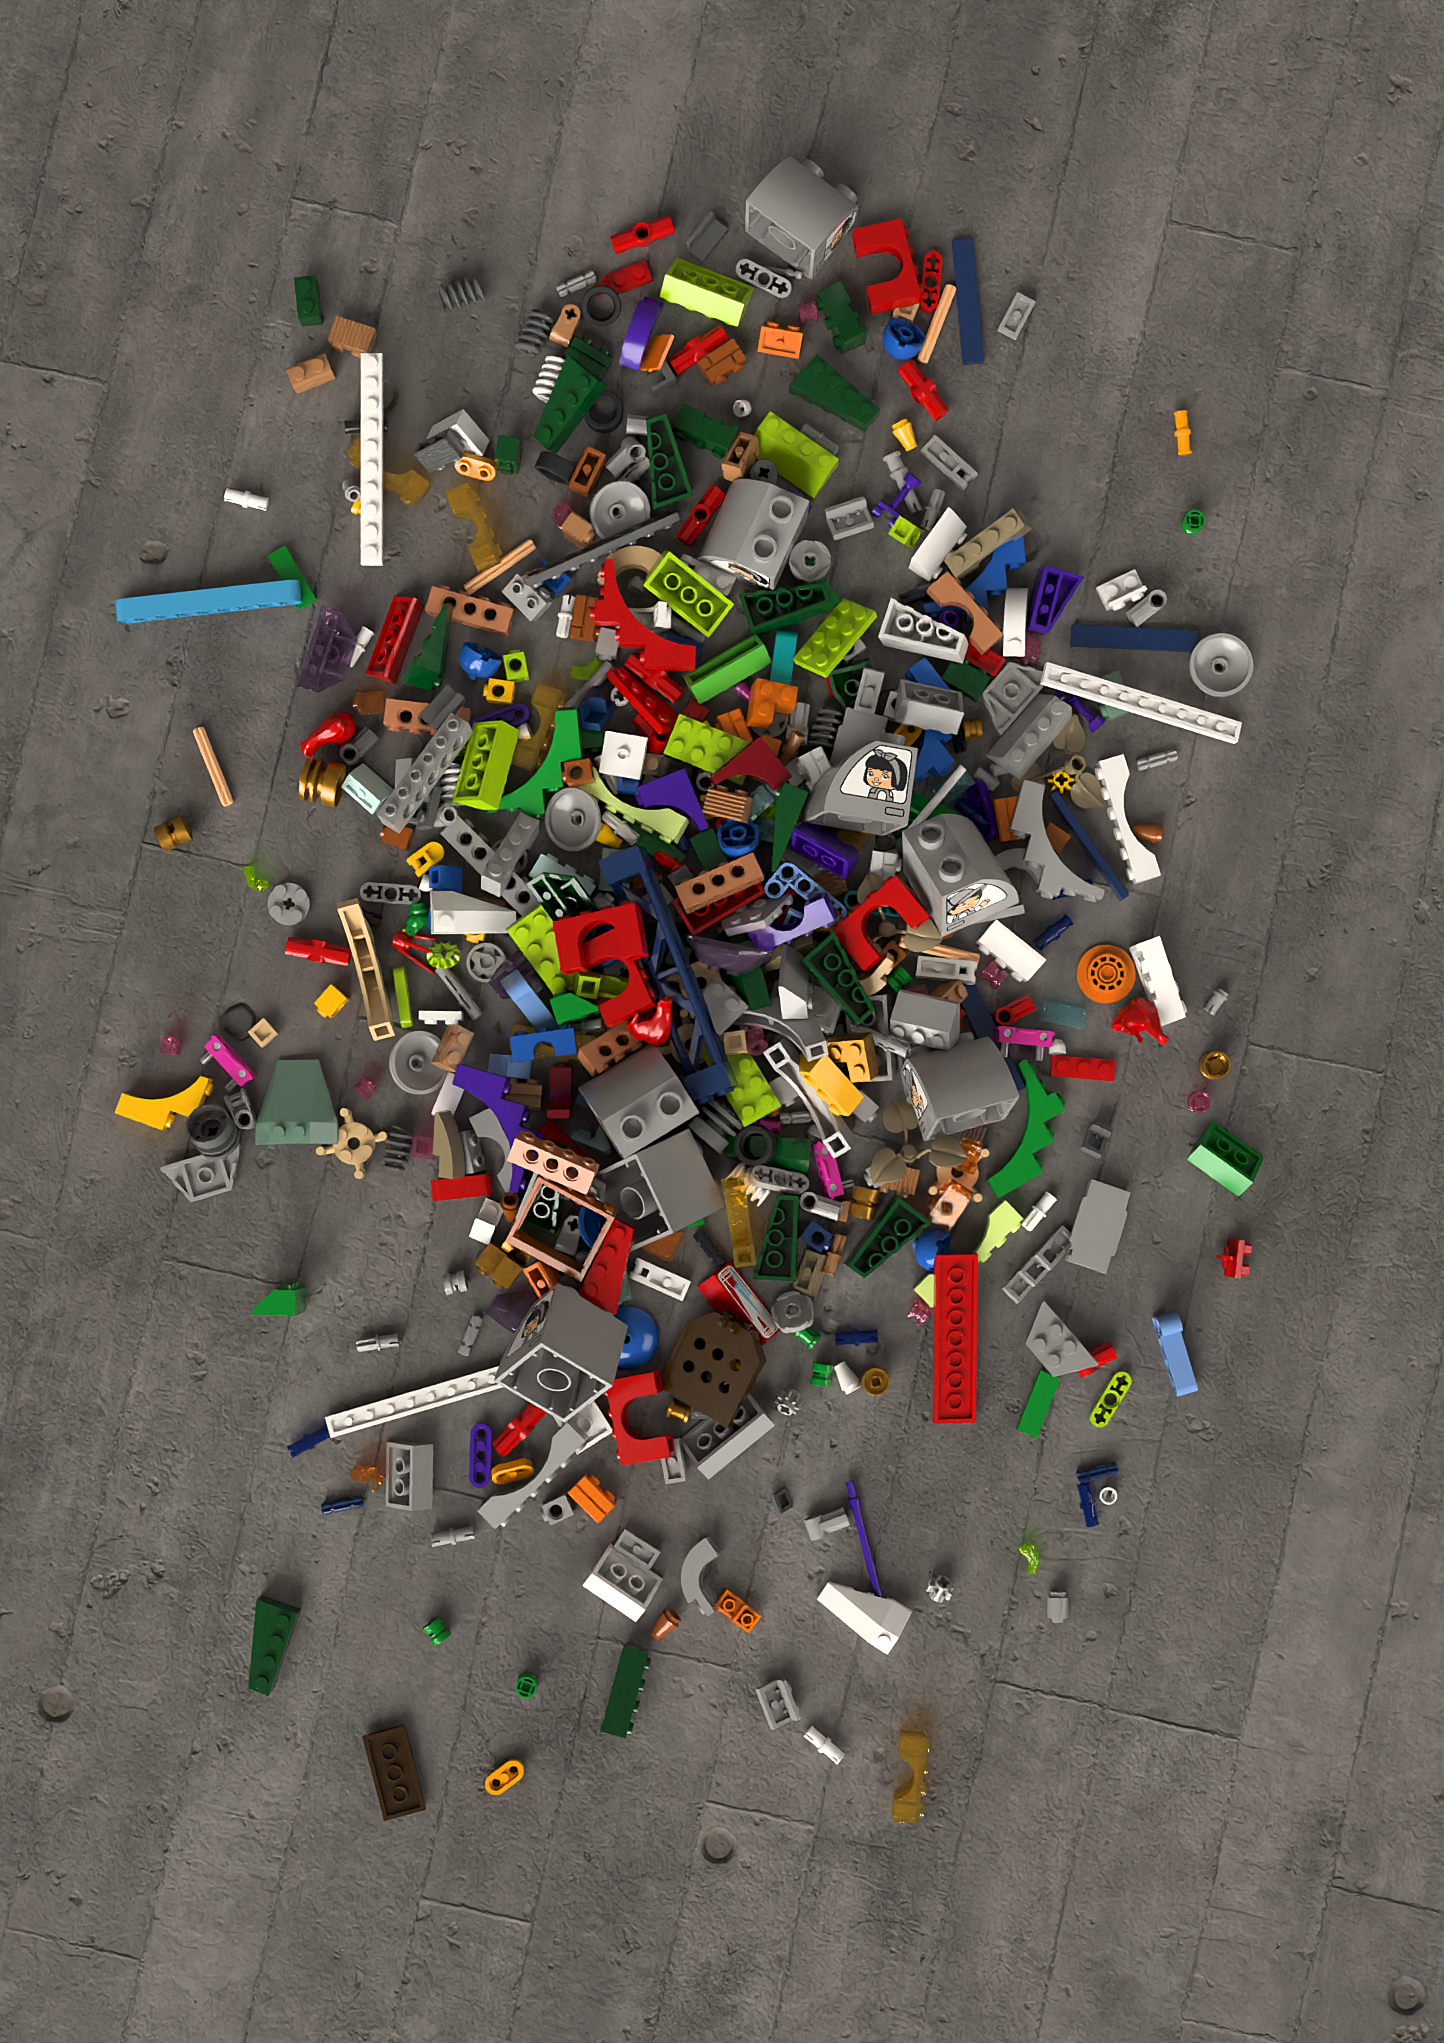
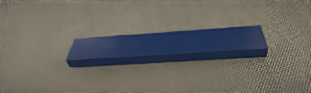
[951,238,984,365]
[1070,624,1198,653]
[1048,791,1129,901]
[961,983,1026,1091]

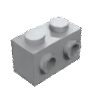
[502,571,554,621]

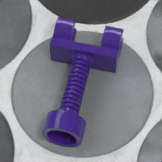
[871,472,922,528]
[1053,690,1105,733]

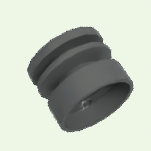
[687,1100,744,1153]
[186,1103,240,1160]

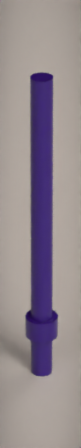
[845,1480,883,1598]

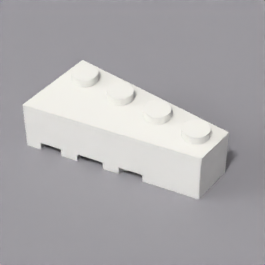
[878,598,969,663]
[1129,936,1187,1026]

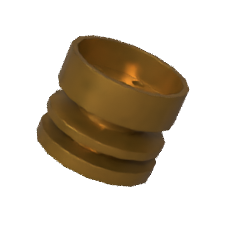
[299,757,346,808]

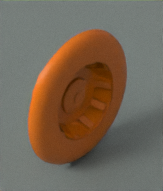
[1077,945,1136,1003]

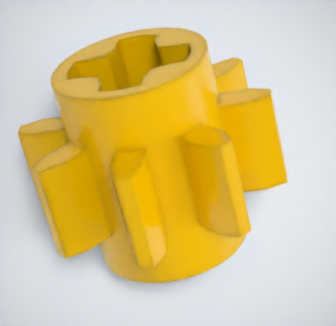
[1047,767,1074,794]

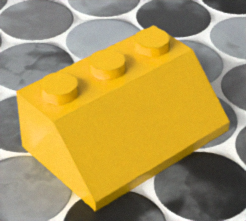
[799,1052,864,1116]

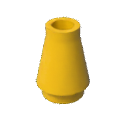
[892,418,917,452]
[595,822,623,849]

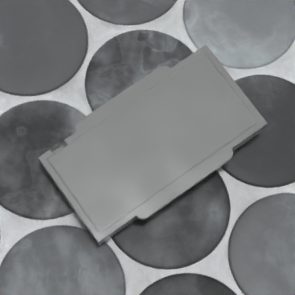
[830,707,888,767]
[1065,1179,1130,1274]

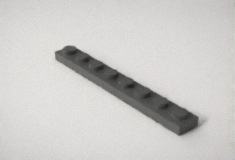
[521,509,680,588]

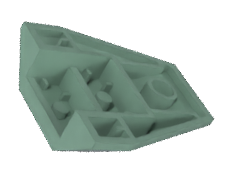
[255,1060,339,1145]

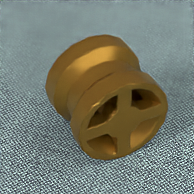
[962,718,982,741]

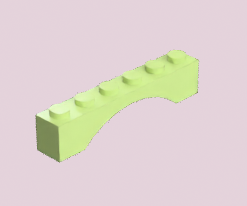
[569,767,689,844]
[912,1200,1023,1308]

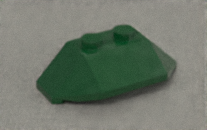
[526,872,600,943]

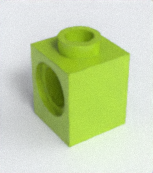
[888,516,924,549]
[503,650,530,683]

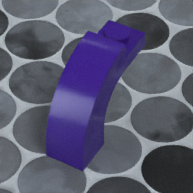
[619,296,664,371]

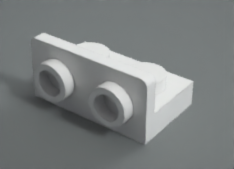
[1096,569,1148,611]

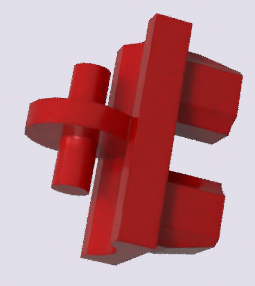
[1217,1238,1252,1279]

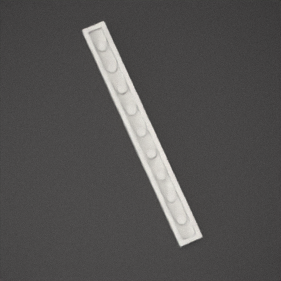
[361,353,383,566]
[1040,662,1242,744]
[325,1366,503,1438]

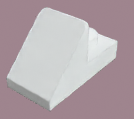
[469,1198,503,1245]

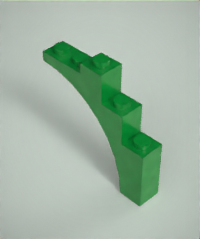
[481,706,583,818]
[986,1059,1066,1198]

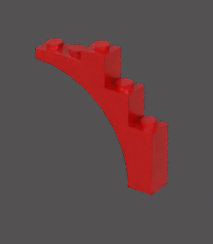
[591,558,696,671]

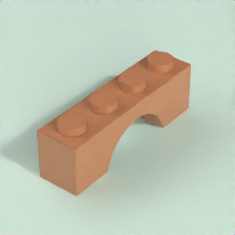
[927,571,1003,655]

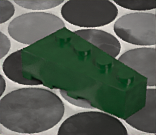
[789,354,880,432]
[533,355,607,453]
[646,411,693,509]
[738,583,834,637]
[799,931,875,1025]
[752,1194,801,1282]
[844,1195,932,1279]
[248,1595,301,1696]
[600,1646,651,1739]

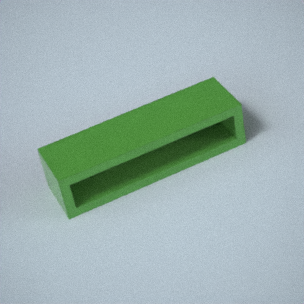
[683,634,772,705]

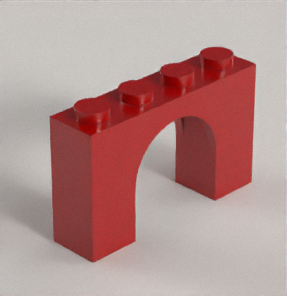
[852,218,923,315]
[831,875,932,971]
[553,901,649,975]
[584,928,657,1028]
[604,1370,676,1466]

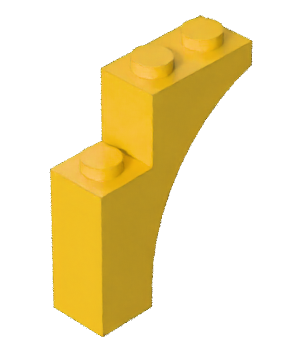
[115,1076,214,1130]

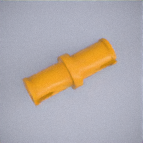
[1174,410,1192,455]

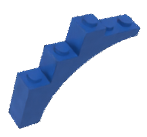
[922,513,1026,624]
[905,657,954,787]

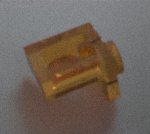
[353,691,385,715]
[954,1137,983,1174]
[351,1467,383,1492]

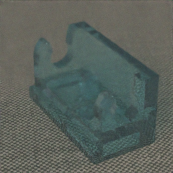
[1039,1001,1087,1030]

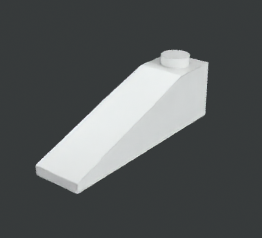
[817,1581,912,1654]

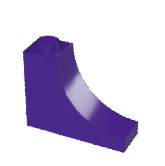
[634,768,709,832]

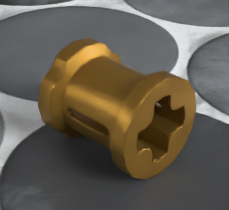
[666,1399,691,1424]

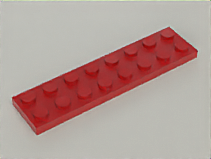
[932,1253,978,1424]

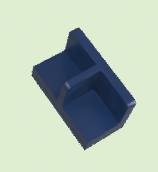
[578,686,616,731]

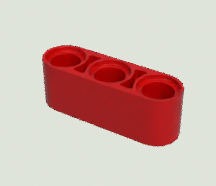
[430,1174,494,1201]

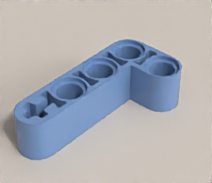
[764,862,847,922]
[500,969,560,1044]
[1152,1311,1198,1397]

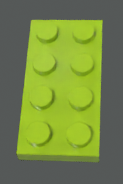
[793,598,877,678]
[663,714,750,786]
[505,904,576,994]
[701,1042,781,1128]

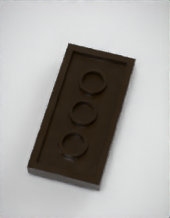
[362,1724,427,1821]

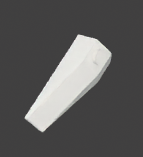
[430,891,516,934]

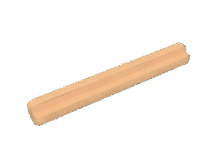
[917,284,956,364]
[464,539,536,595]
[193,727,234,806]
[899,936,980,963]

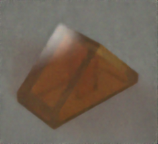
[642,1230,683,1262]

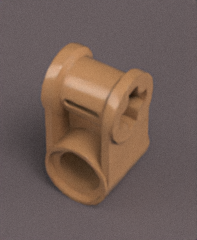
[549,304,581,348]

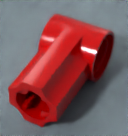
[632,713,671,754]
[992,994,1036,1026]
[1078,1341,1118,1378]

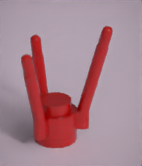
[392,931,437,974]

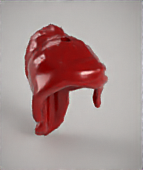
[300,711,357,757]
[626,996,673,1046]
[1111,997,1169,1045]

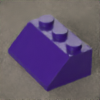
[791,822,860,881]

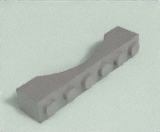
[763,1037,857,1158]
[478,1418,588,1529]

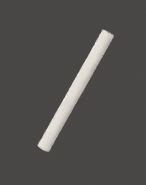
[907,765,966,829]

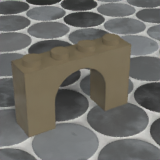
[944,508,1033,579]

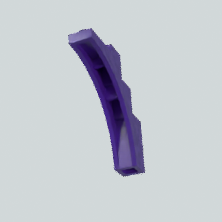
[452,1064,548,1193]

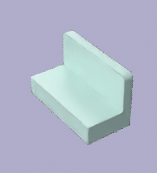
[341,764,393,815]

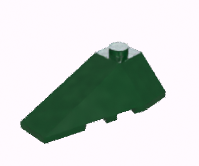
[403,603,453,691]
[828,658,886,733]
[724,1134,811,1178]

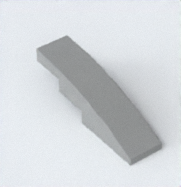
[1002,1225,1071,1304]

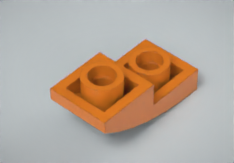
[714,1588,762,1633]

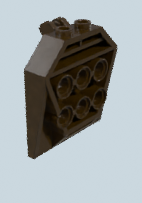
[661,1310,767,1428]

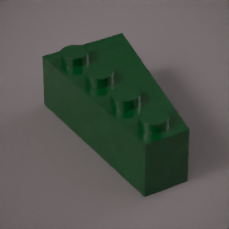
[515,1138,570,1237]

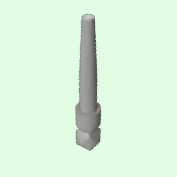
[756,265,803,279]

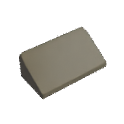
[792,1248,828,1297]

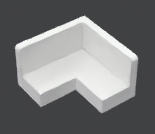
[427,409,489,456]

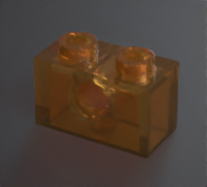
[926,1179,973,1232]

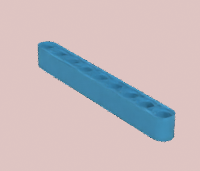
[115,580,302,623]

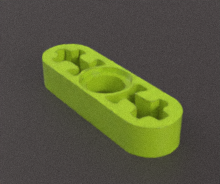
[393,966,413,1028]
[1089,1371,1132,1427]

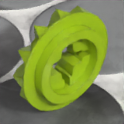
[427,941,461,969]

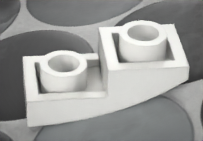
[431,1072,464,1115]

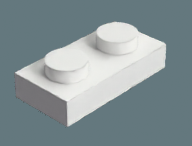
[419,1011,464,1025]

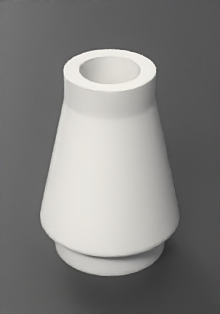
[834,1361,861,1395]

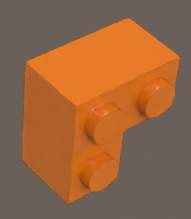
[746,678,798,730]

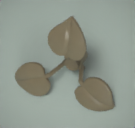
[1011,714,1105,808]
[846,873,943,969]
[870,1099,967,1184]

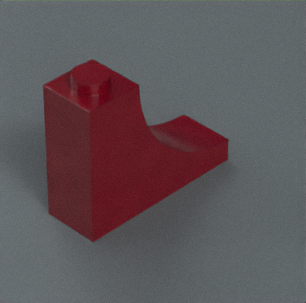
[708,737,792,790]
[547,1063,573,1119]

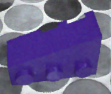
[1026,565,1084,636]

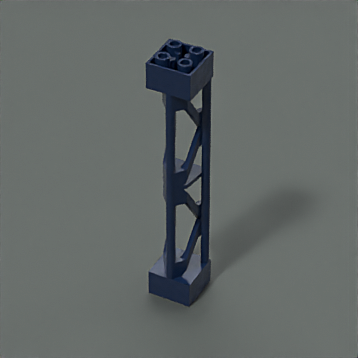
[598,845,739,1104]

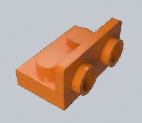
[757,321,804,359]

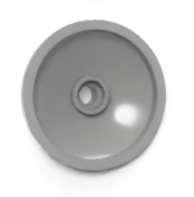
[589,481,650,540]
[1189,633,1253,697]
[545,788,601,851]
[389,1031,448,1095]

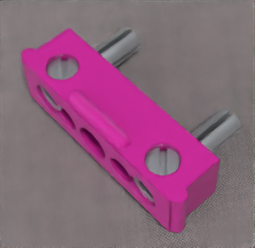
[993,1026,1055,1061]
[200,1034,257,1092]
[812,1141,854,1199]

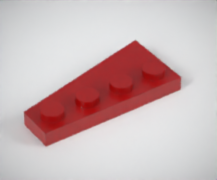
[605,666,679,734]
[578,1218,635,1315]

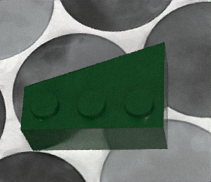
[815,281,867,354]
[672,404,739,459]

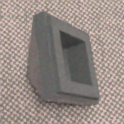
[771,1487,793,1515]

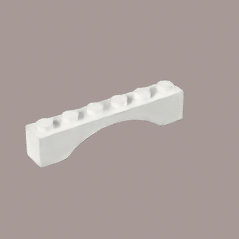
[1095,754,1161,884]

